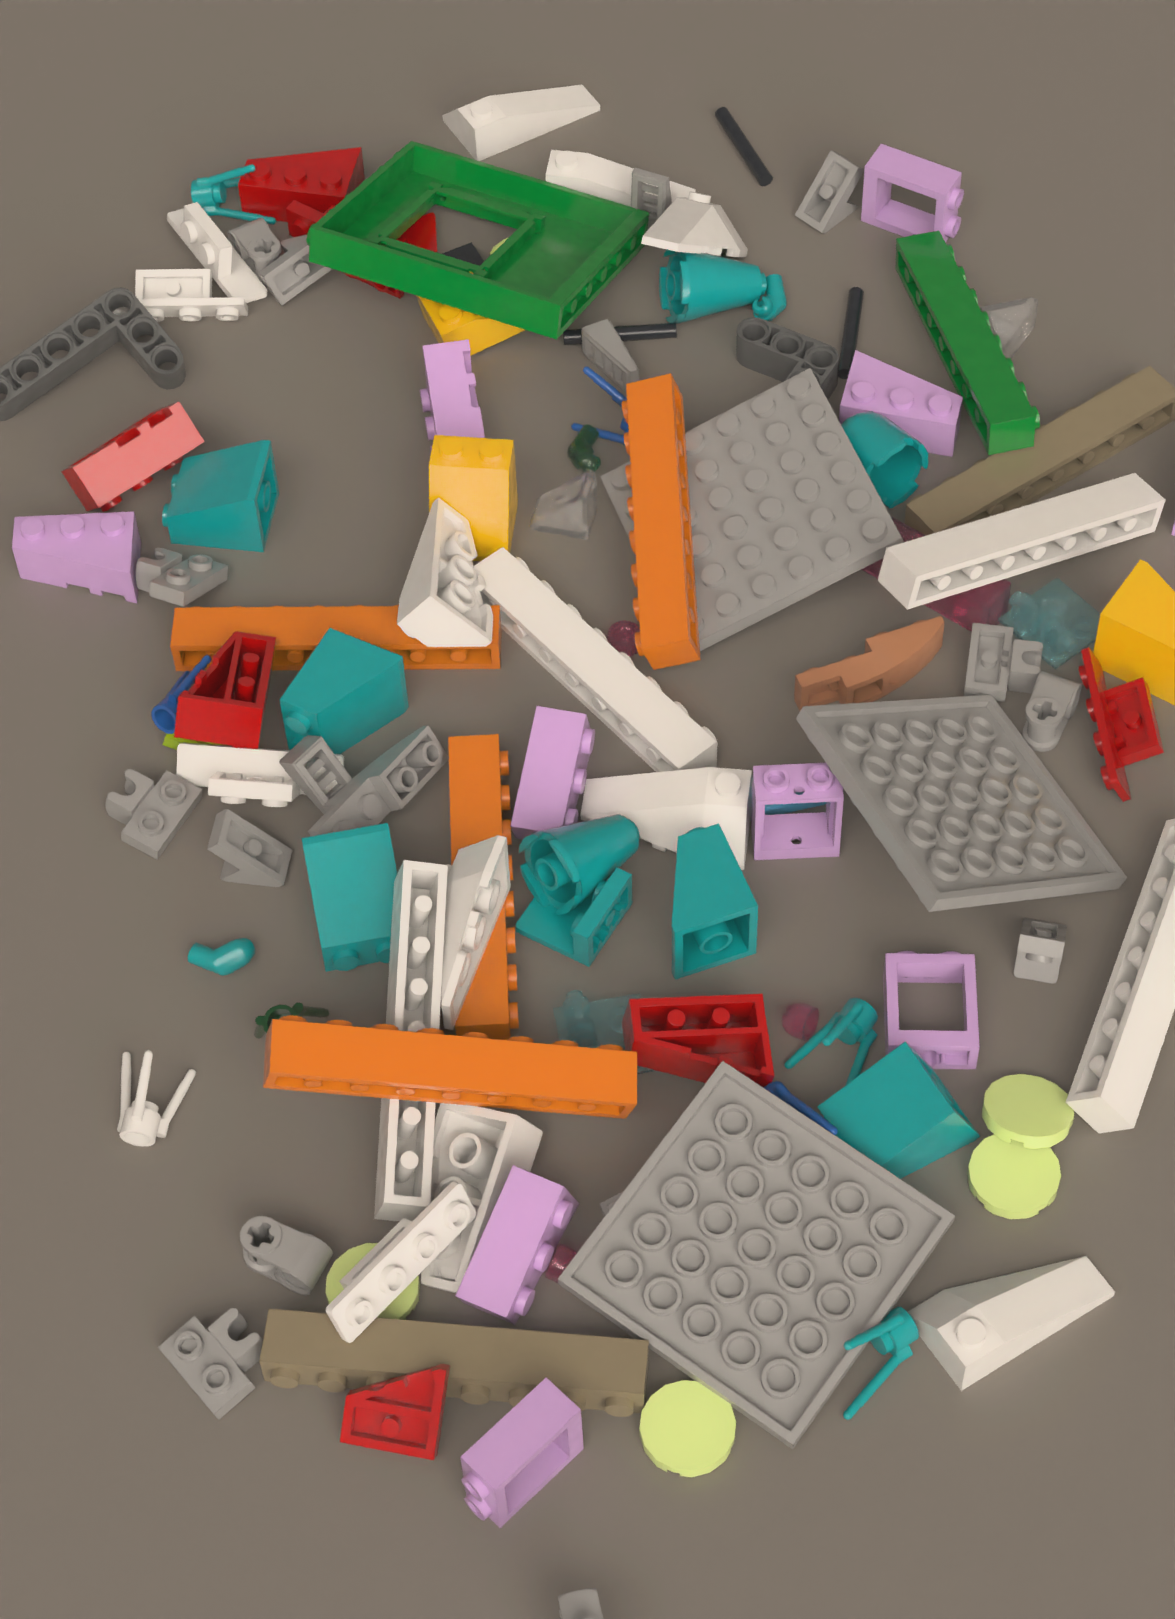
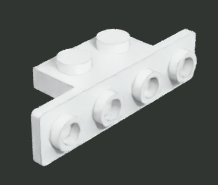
[167,202,267,303]
[113,269,248,322]
[176,742,344,807]
[326,1181,477,1343]

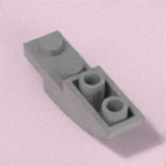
[307,725,449,836]

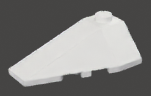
[442,85,600,161]
[546,150,696,214]
[641,192,748,258]
[397,497,493,647]
[580,767,753,870]
[441,835,511,1030]
[421,1103,543,1293]
[908,1256,1115,1391]

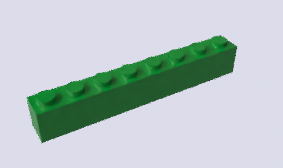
[895,230,1040,455]

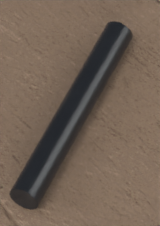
[715,107,773,186]
[838,287,864,379]
[563,323,677,345]

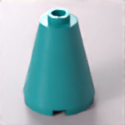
[659,249,767,323]
[519,814,640,915]

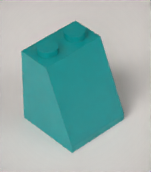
[162,440,279,552]
[280,628,409,754]
[302,823,397,972]
[672,823,758,980]
[817,1041,980,1179]

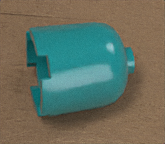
[841,411,929,508]

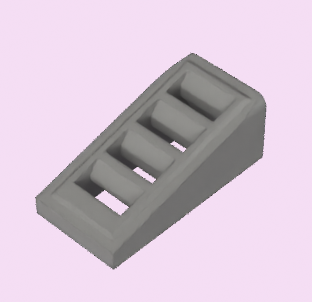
[631,168,672,231]
[581,319,639,393]
[279,735,352,814]

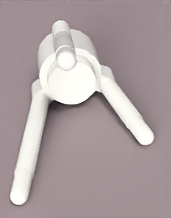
[117,1050,196,1147]

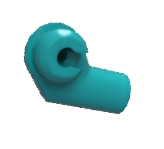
[752,274,787,321]
[188,938,255,976]

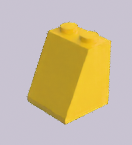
[429,435,518,561]
[1093,559,1175,706]

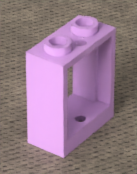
[861,144,964,243]
[751,763,844,860]
[883,951,980,1069]
[460,1377,584,1528]

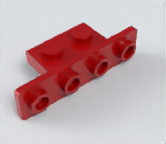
[1079,647,1164,802]

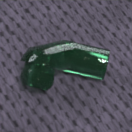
[567,424,601,475]

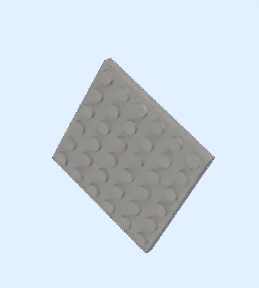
[600,368,904,651]
[796,695,1127,912]
[558,1061,955,1449]

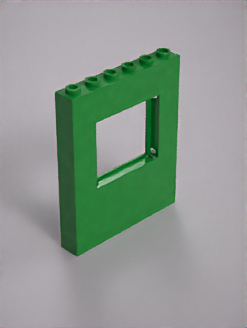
[306,141,650,340]

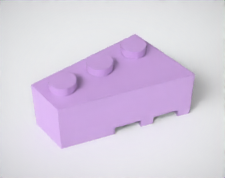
[420,339,485,452]
[839,350,963,457]
[12,511,141,603]
[510,706,595,839]
[455,1165,579,1325]

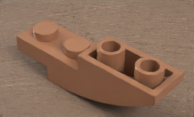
[794,616,945,711]

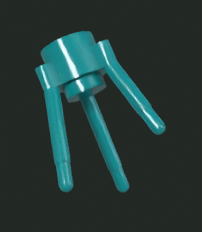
[191,164,276,225]
[784,997,878,1086]
[843,1306,919,1420]

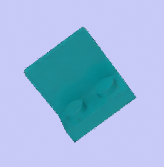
[515,867,633,967]

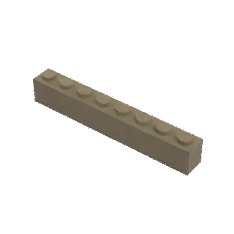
[904,366,1175,540]
[259,1309,649,1417]

